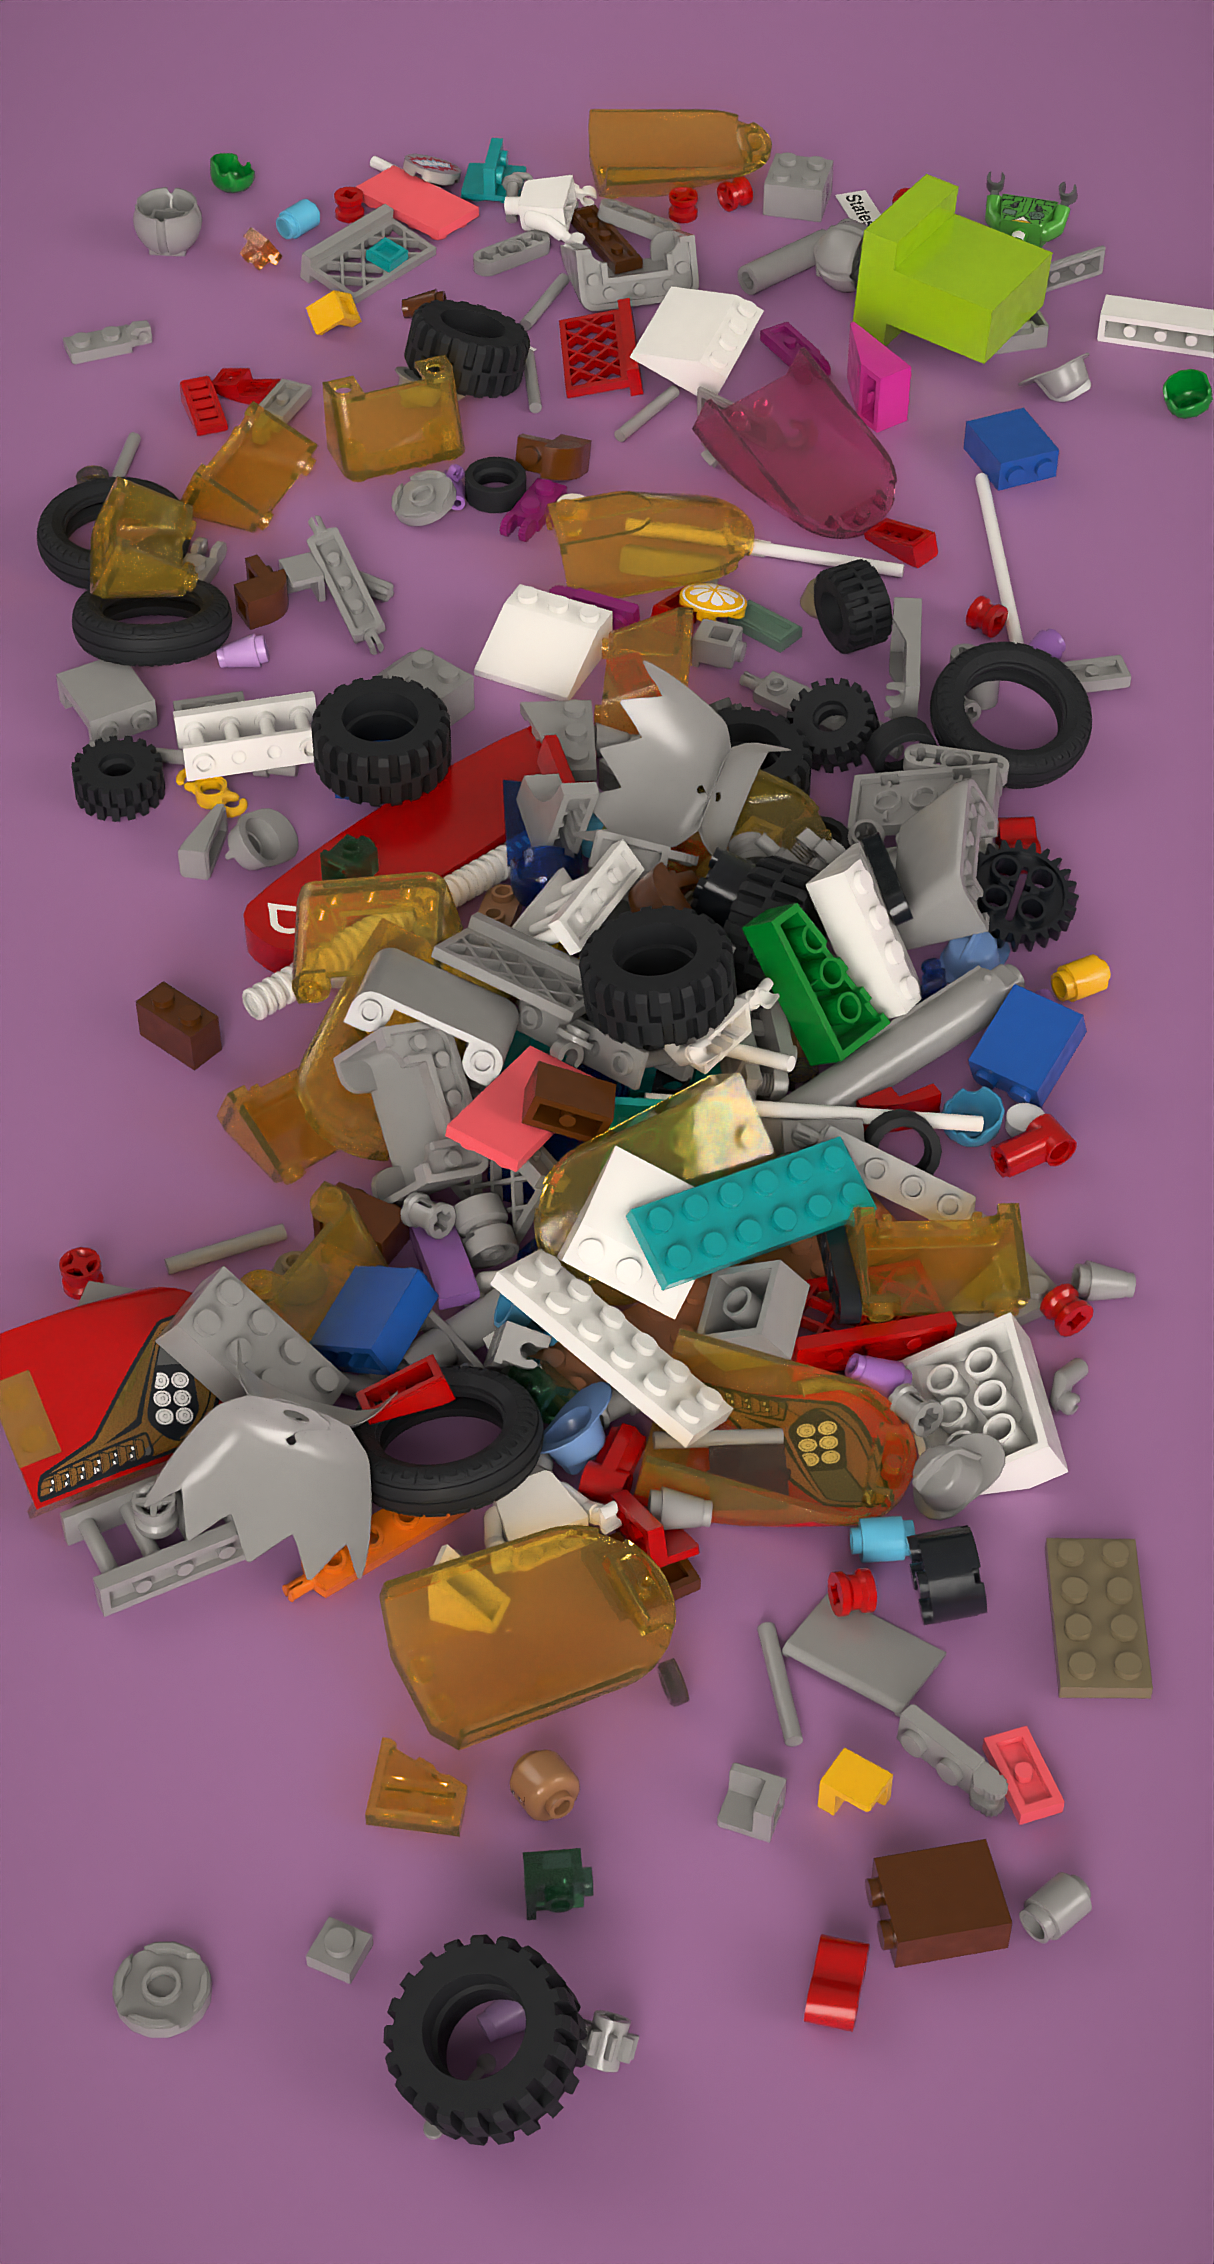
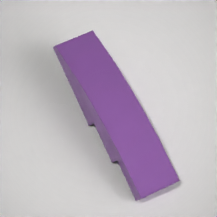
[401,1199,480,1310]

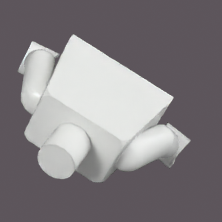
[504,175,597,244]
[663,978,780,1074]
[483,1470,622,1573]

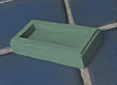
[728,600,802,653]

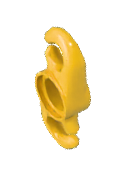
[176,768,248,818]

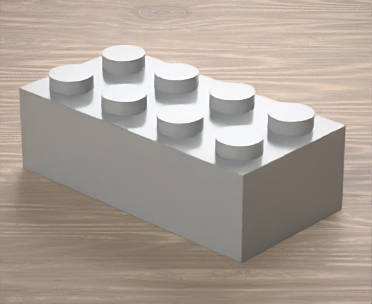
[155,1266,350,1445]

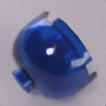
[510,846,584,908]

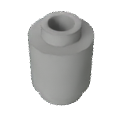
[1019,1872,1092,1943]

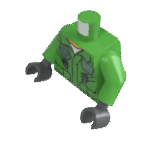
[985,172,1078,248]

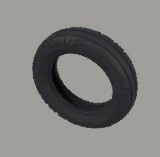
[37,477,191,590]
[72,574,232,667]
[930,642,1092,789]
[351,1366,544,1517]

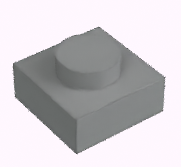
[306,1916,373,1984]

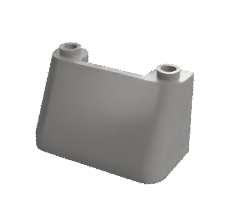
[560,229,699,311]
[895,779,998,950]
[343,948,519,1087]
[333,1021,489,1207]

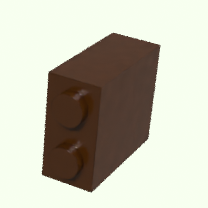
[865,1839,1012,1968]

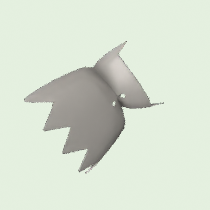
[572,660,792,856]
[143,1339,398,1580]

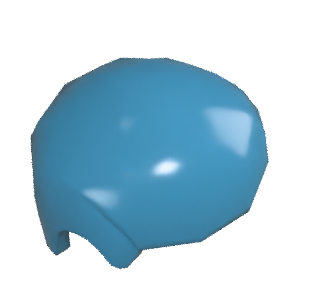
[942,1086,1005,1147]

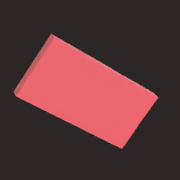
[356,165,479,240]
[445,1045,595,1172]

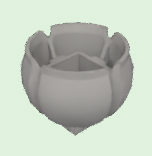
[133,187,202,256]
[814,221,868,293]

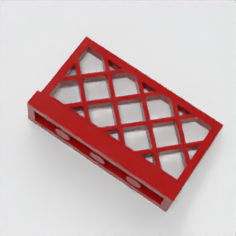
[559,298,644,399]
[787,1261,957,1379]

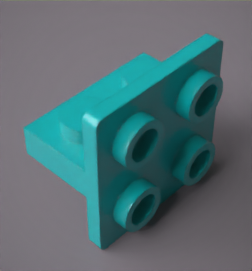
[461,138,527,203]

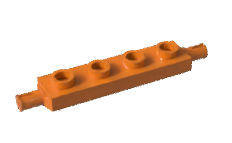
[282,1508,472,1602]

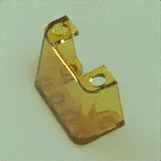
[322,355,465,482]

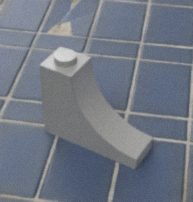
[516,774,600,868]

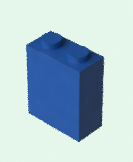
[964,408,1059,491]
[968,984,1087,1108]
[309,1265,439,1376]

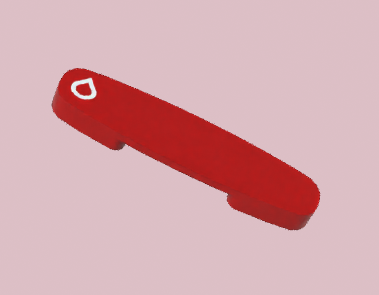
[243,726,597,973]

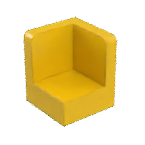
[306,290,362,335]
[818,1747,893,1816]

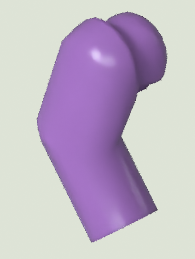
[444,464,465,511]

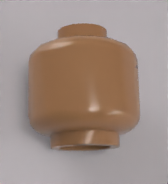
[509,1750,580,1821]

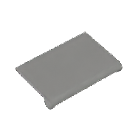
[782,1593,947,1717]

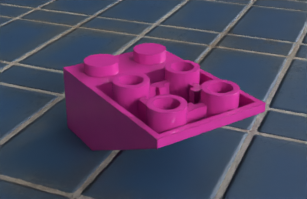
[847,322,912,433]

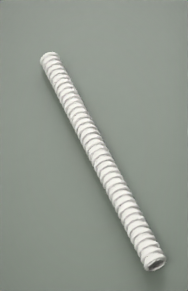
[242,831,536,1020]

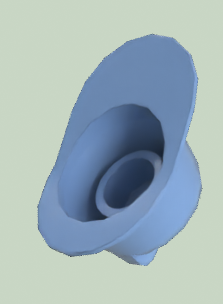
[938,932,1010,984]
[541,1381,613,1475]

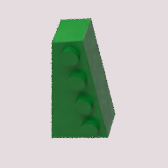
[742,903,891,1066]

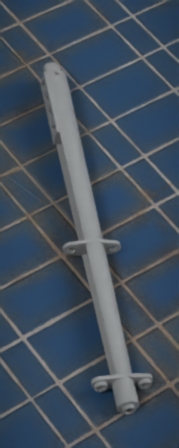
[395,964,1025,1373]

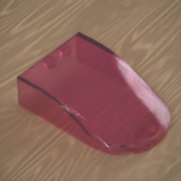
[692,347,897,539]

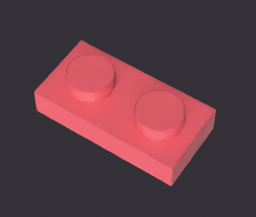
[982,1726,1065,1825]

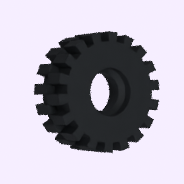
[786,678,880,773]
[71,736,165,822]

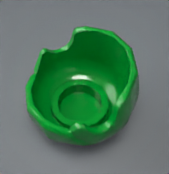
[210,153,255,193]
[1163,369,1213,419]

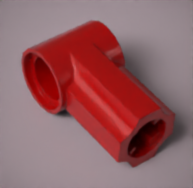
[991,1114,1077,1178]
[578,1423,646,1505]

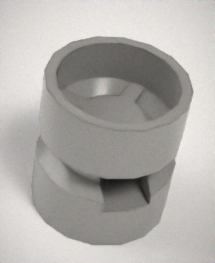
[454,1192,519,1269]

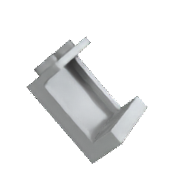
[56,660,158,742]

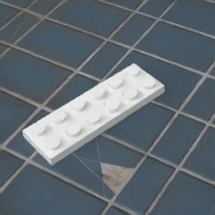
[490,1249,734,1448]

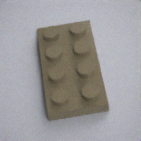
[1045,1538,1153,1699]

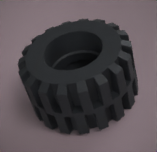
[814,559,893,654]

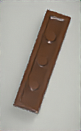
[571,205,643,274]

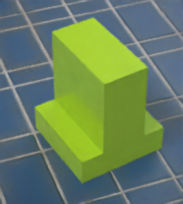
[853,174,1053,364]

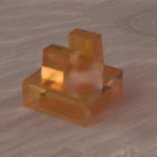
[239,227,283,270]

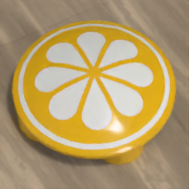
[679,583,747,622]

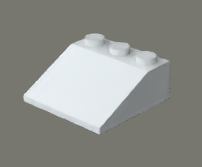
[474,584,613,701]
[557,1145,695,1320]

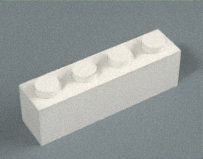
[1097,294,1214,358]

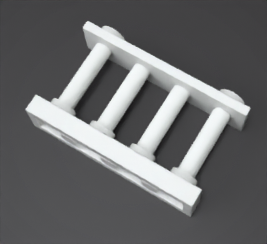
[173,691,316,781]
[511,839,645,956]

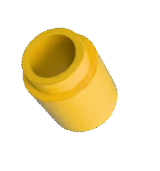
[1051,954,1111,1002]

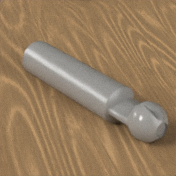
[738,218,858,295]

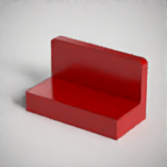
[610,1489,700,1570]

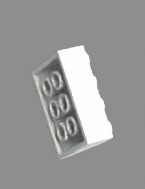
[630,286,764,396]
[805,842,922,1019]
[899,1312,1069,1495]

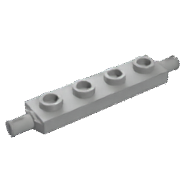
[306,515,386,655]
[739,671,904,759]
[791,1122,996,1235]

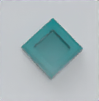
[366,237,409,273]

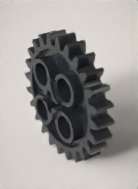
[976,840,1079,952]

